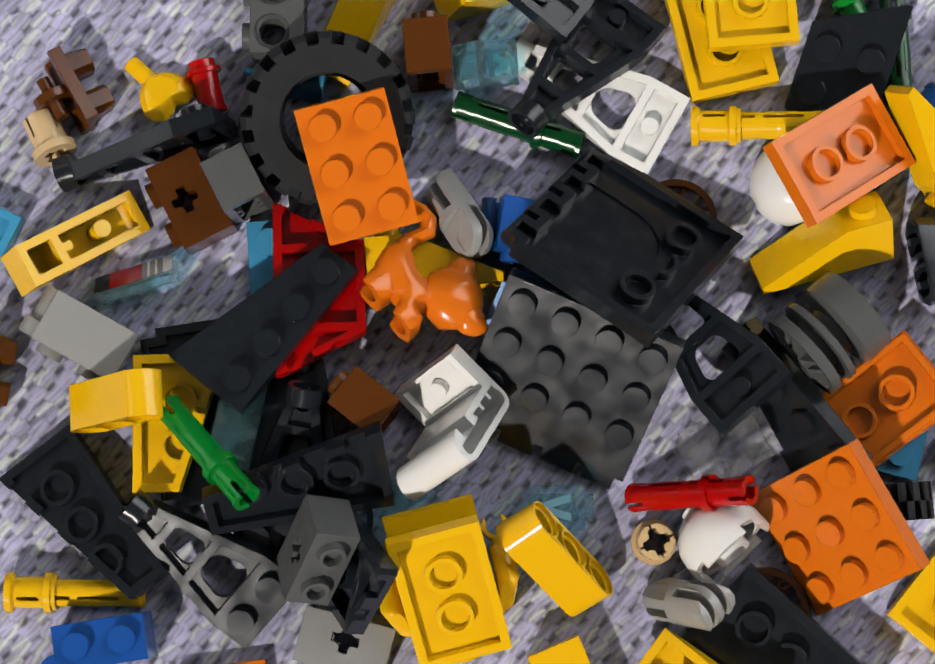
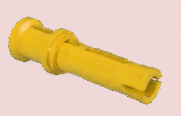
[691,105,824,146]
[3,571,146,613]

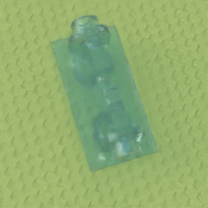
[211,385,268,471]

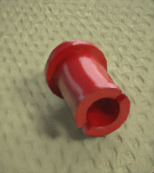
[186,57,227,112]

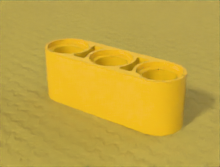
[69,368,163,433]
[496,501,613,617]

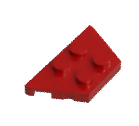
[272,204,367,378]

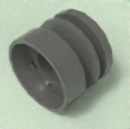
[767,271,892,394]

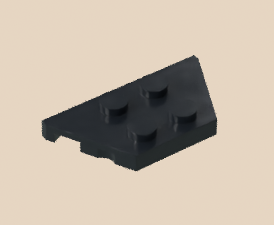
[784,5,913,111]
[328,512,399,635]

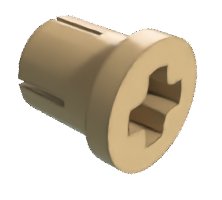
[23,108,78,167]
[631,519,676,565]

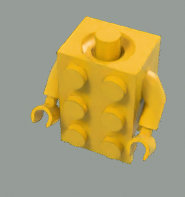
[379,493,519,664]

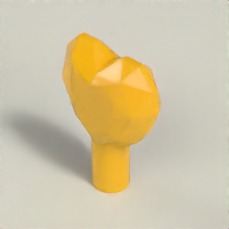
[125,57,194,122]

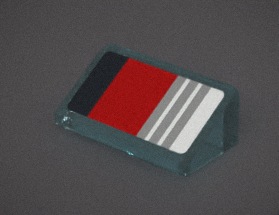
[90,253,185,310]

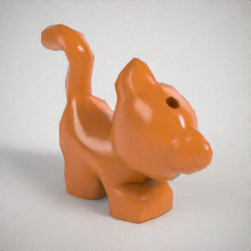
[360,199,488,343]

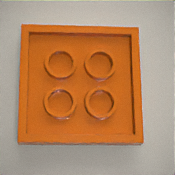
[754,438,930,616]

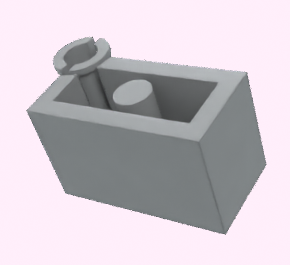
[18,284,139,380]

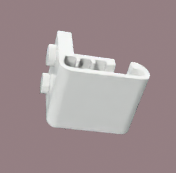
[395,344,509,500]

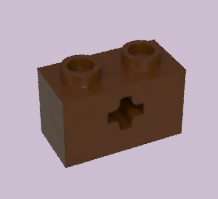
[402,10,454,93]
[144,146,239,255]
[327,366,404,434]

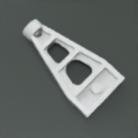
[504,37,691,175]

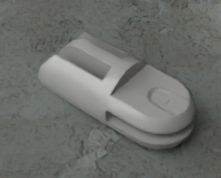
[421,169,494,259]
[642,578,735,631]

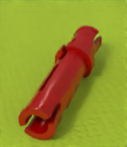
[624,474,758,512]

